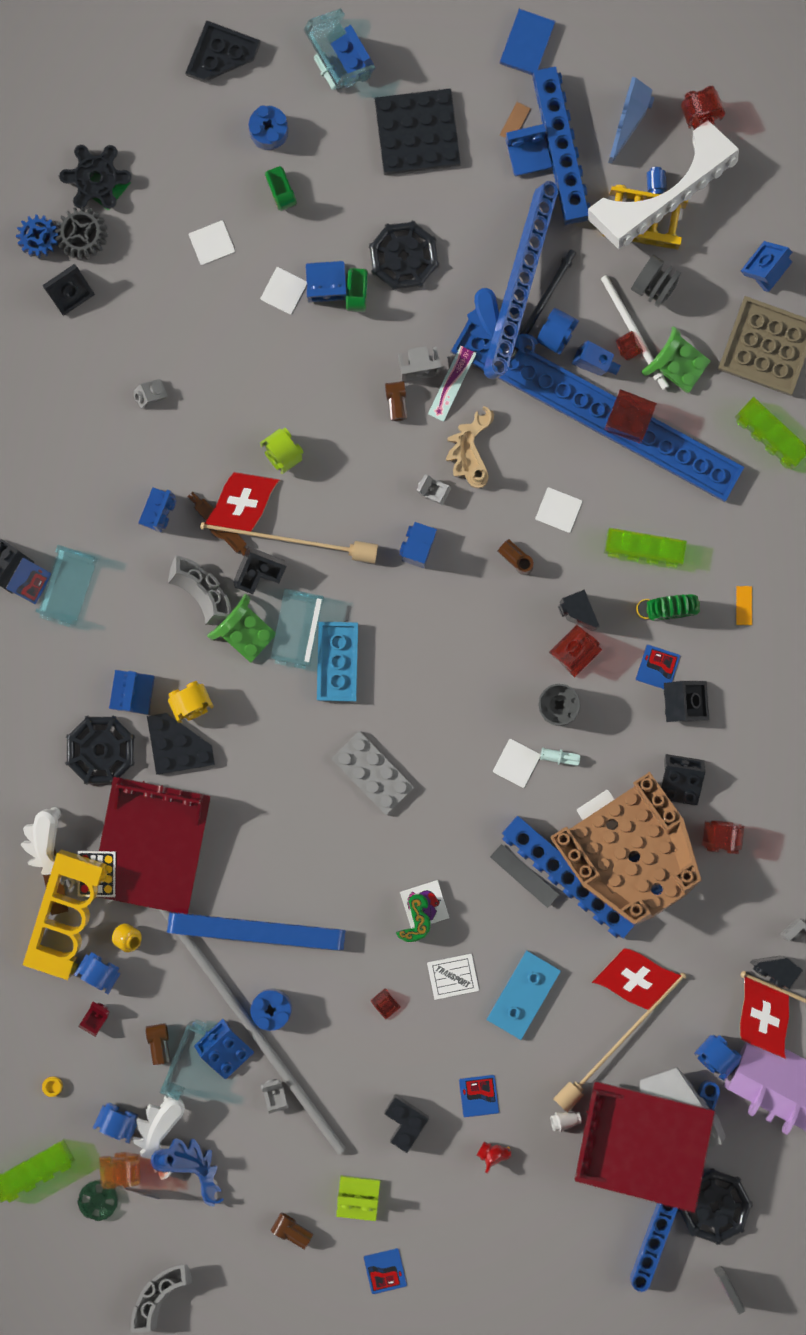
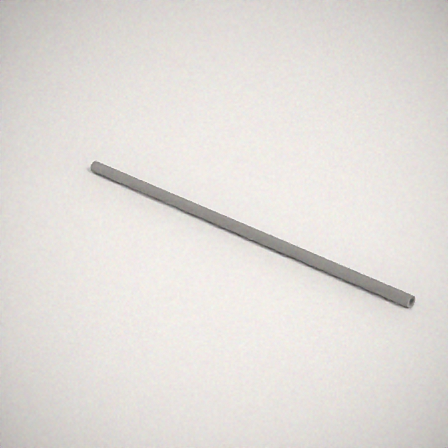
[159,909,346,1155]

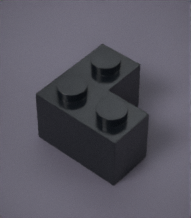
[233,546,287,594]
[384,1094,429,1153]

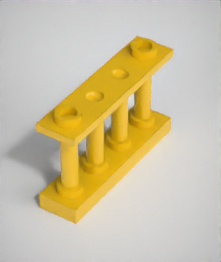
[602,185,688,250]

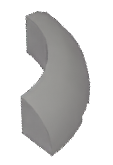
[168,555,232,625]
[131,1264,192,1333]

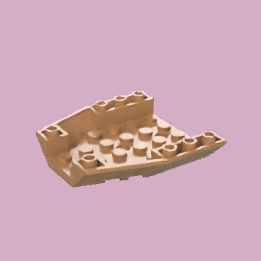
[550,772,701,925]

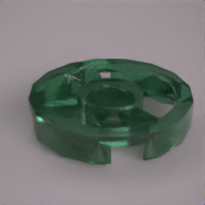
[77,1180,118,1221]

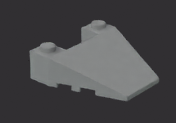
[640,1067,726,1148]

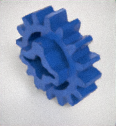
[16,214,59,258]

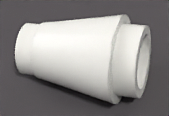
[550,1112,581,1133]

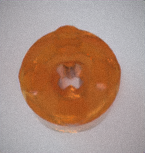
[99,1152,141,1189]

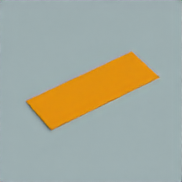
[736,586,752,625]

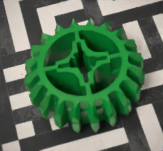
[646,594,700,620]

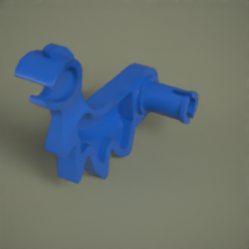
[467,288,538,353]
[151,1139,224,1207]

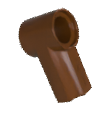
[385,381,408,421]
[497,539,534,575]
[146,1023,171,1065]
[270,1212,314,1250]

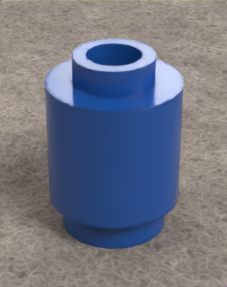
[646,167,667,194]

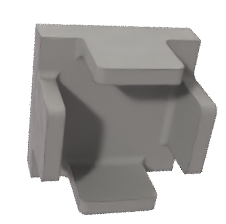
[398,346,441,382]

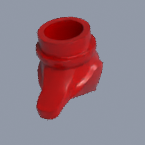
[477,1142,512,1173]

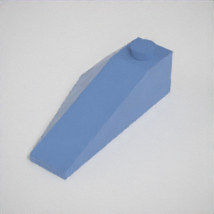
[608,77,654,164]

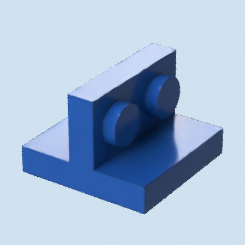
[330,25,376,78]
[741,241,793,292]
[109,670,155,715]

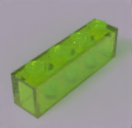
[735,397,806,470]
[603,528,687,569]
[0,1139,75,1203]

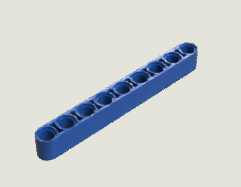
[167,912,346,950]

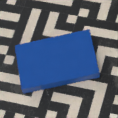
[500,9,555,75]

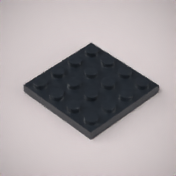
[374,88,461,175]

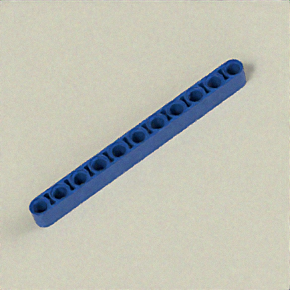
[484,181,558,380]
[630,1080,720,1292]

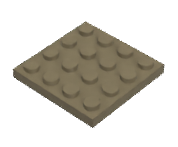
[718,296,806,396]

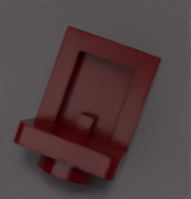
[79,1002,110,1037]

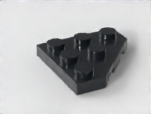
[185,20,261,82]
[147,713,215,775]

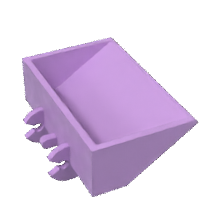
[723,1042,806,1135]

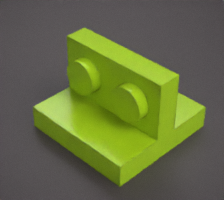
[336,1175,380,1221]

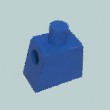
[572,341,621,376]

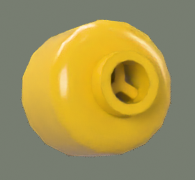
[112,923,142,953]

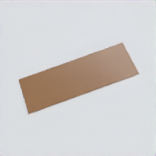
[500,102,531,138]

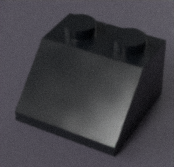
[558,589,599,631]
[664,681,709,722]

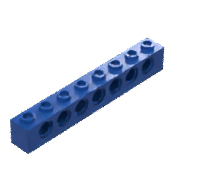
[532,66,591,225]
[501,815,635,938]

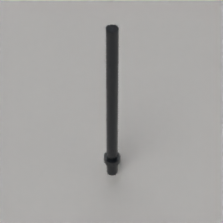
[511,249,577,360]

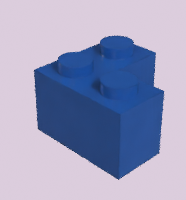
[399,522,437,568]

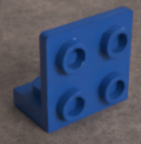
[505,124,552,176]
[306,261,347,303]
[138,487,177,533]
[194,1019,254,1079]

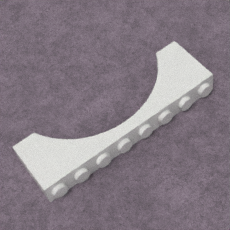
[588,120,739,249]

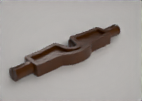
[188,492,247,556]

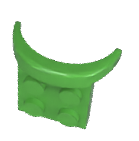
[641,326,711,393]
[207,594,277,663]

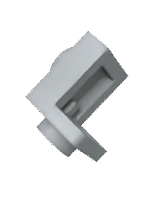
[134,379,168,408]
[417,474,452,505]
[261,1079,289,1114]

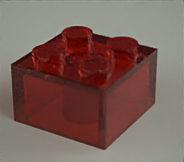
[604,389,657,444]

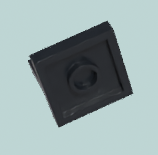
[42,264,95,316]

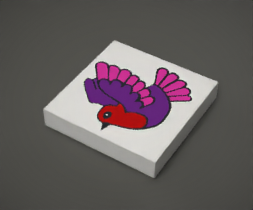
[400,880,449,928]

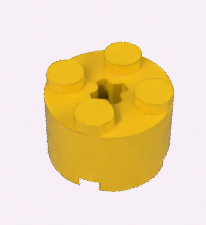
[168,681,214,723]

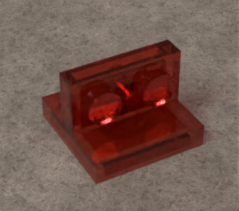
[549,625,602,678]

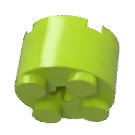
[260,428,304,474]

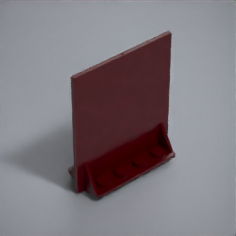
[99,777,211,914]
[574,1081,715,1213]

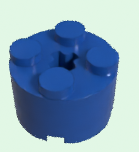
[249,105,288,150]
[537,308,579,355]
[74,952,121,995]
[251,988,292,1031]
[694,1034,742,1081]
[93,1102,138,1143]

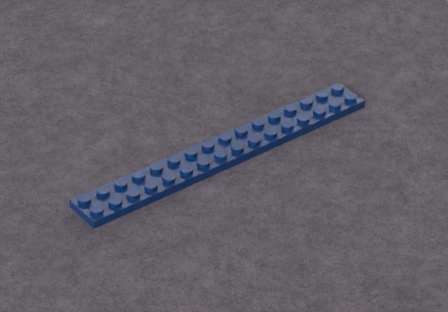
[451,320,744,502]

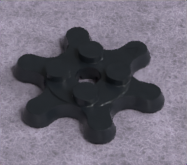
[59,145,132,209]

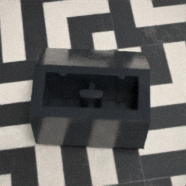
[0,539,35,594]
[750,955,803,990]

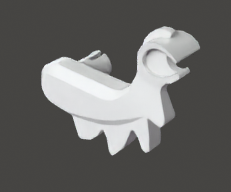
[21,807,78,889]
[132,1093,185,1180]

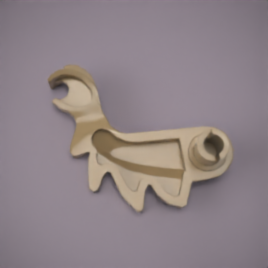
[446,406,494,489]

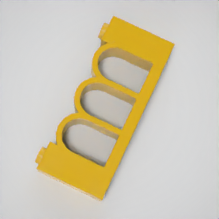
[23,849,108,980]

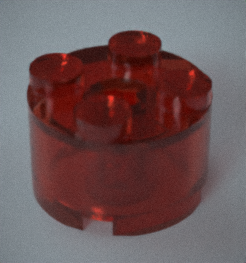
[681,86,725,130]
[702,820,745,854]

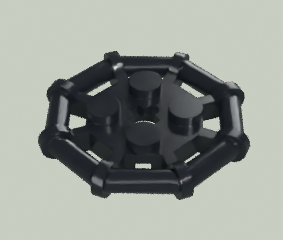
[368,220,440,291]
[65,715,135,785]
[677,1168,753,1245]

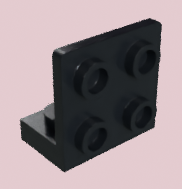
[661,754,706,805]

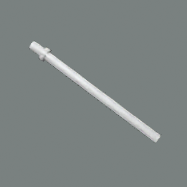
[601,275,669,390]

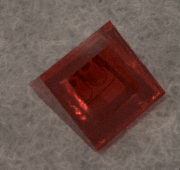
[616,331,643,361]
[371,988,401,1019]

